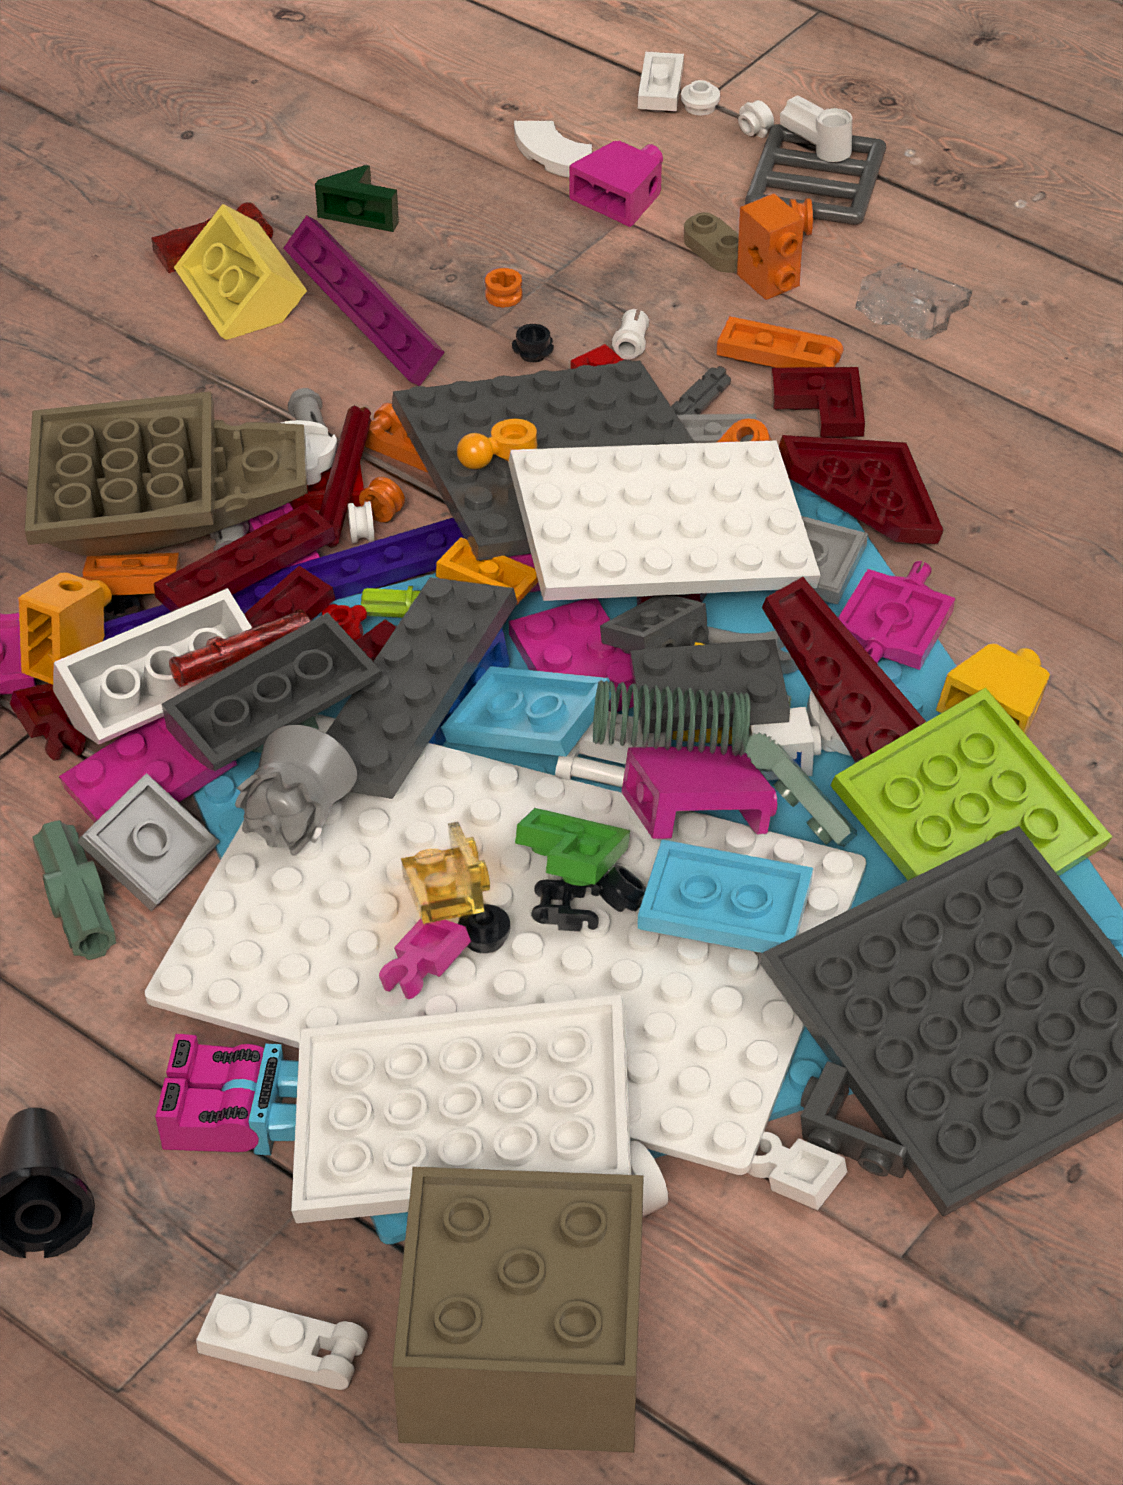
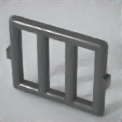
[745,124,886,225]

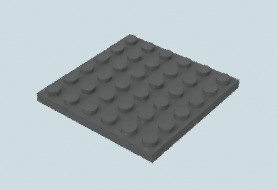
[392,360,695,561]
[760,826,1123,1217]

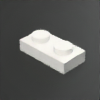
[638,52,684,112]

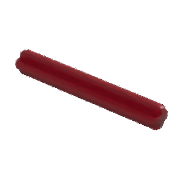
[319,405,371,548]

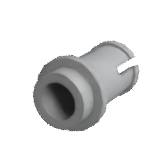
[288,388,327,427]

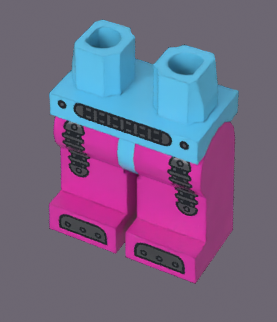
[155,1033,299,1156]

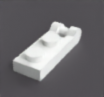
[196,1293,368,1390]

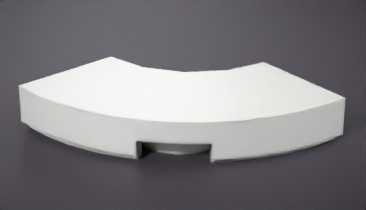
[514,121,592,178]

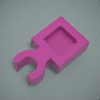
[379,913,471,999]

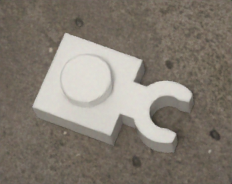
[747,1132,848,1210]

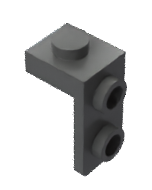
[800,1061,907,1178]

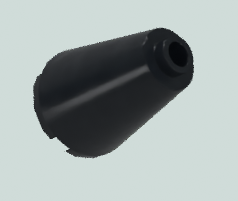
[0,1108,95,1258]

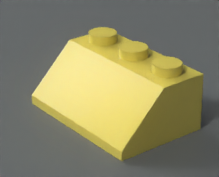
[174,204,307,340]

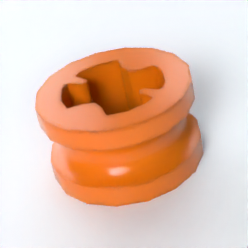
[789,198,813,236]
[485,268,523,308]
[359,477,405,523]

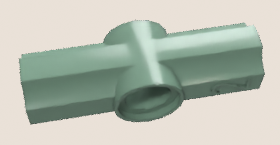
[32,820,116,960]

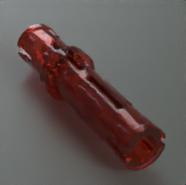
[169,609,310,687]

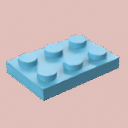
[441,666,611,757]
[638,840,813,953]

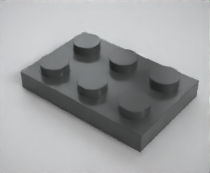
[630,639,790,734]

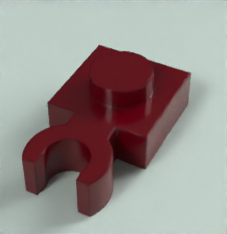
[9,683,86,761]

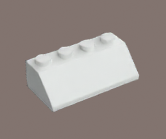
[53,588,264,745]

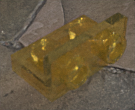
[401,821,490,924]

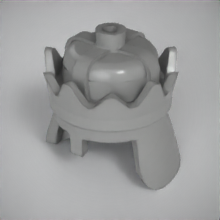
[235,725,357,856]

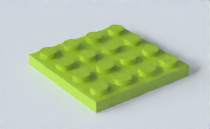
[830,688,1113,880]

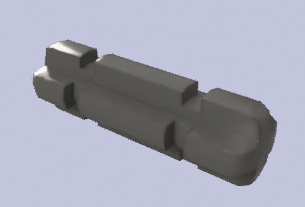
[671,366,731,415]

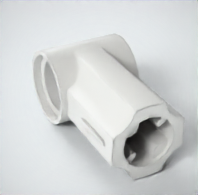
[780,95,852,162]

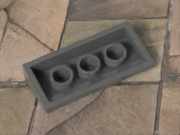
[161,612,382,771]

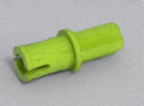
[361,586,420,618]

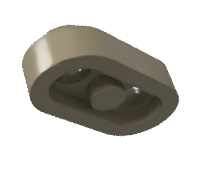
[684,212,739,273]

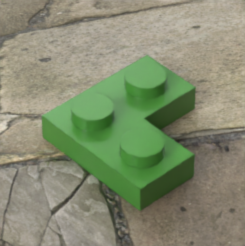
[515,808,630,886]

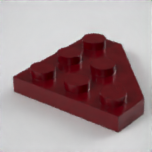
[778,435,944,544]

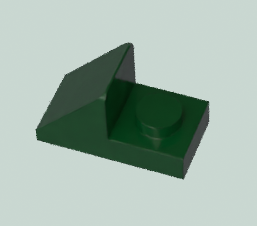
[315,165,399,232]

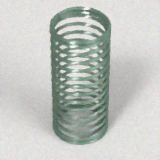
[593,680,750,757]

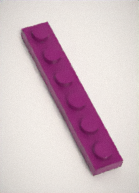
[283,215,445,386]

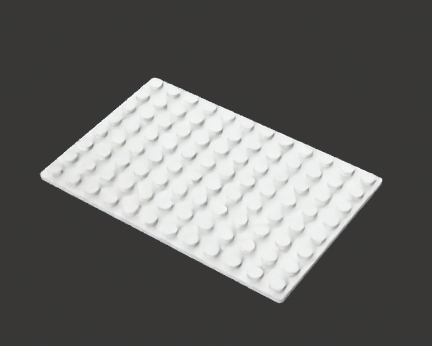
[145,714,866,1175]

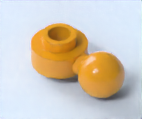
[457,419,537,470]

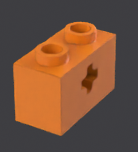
[737,193,804,300]

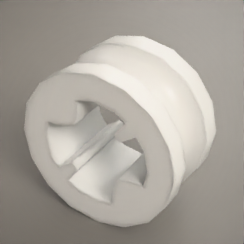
[348,501,374,544]

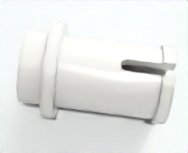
[612,309,649,360]

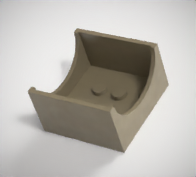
[392,1167,644,1453]

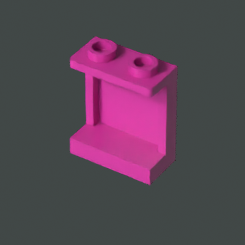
[621,746,777,839]

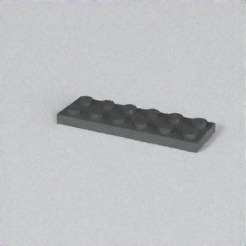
[326,577,518,799]

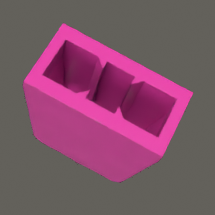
[569,141,663,227]

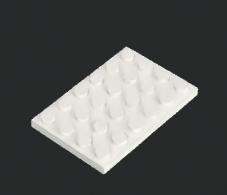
[508,440,821,601]
[291,995,631,1223]

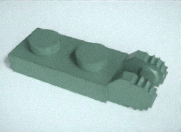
[744,732,857,847]

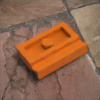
[81,552,180,595]

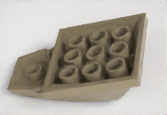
[25,391,308,556]

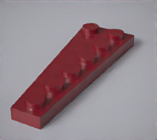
[762,577,926,763]

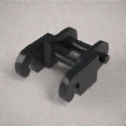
[531,879,602,931]

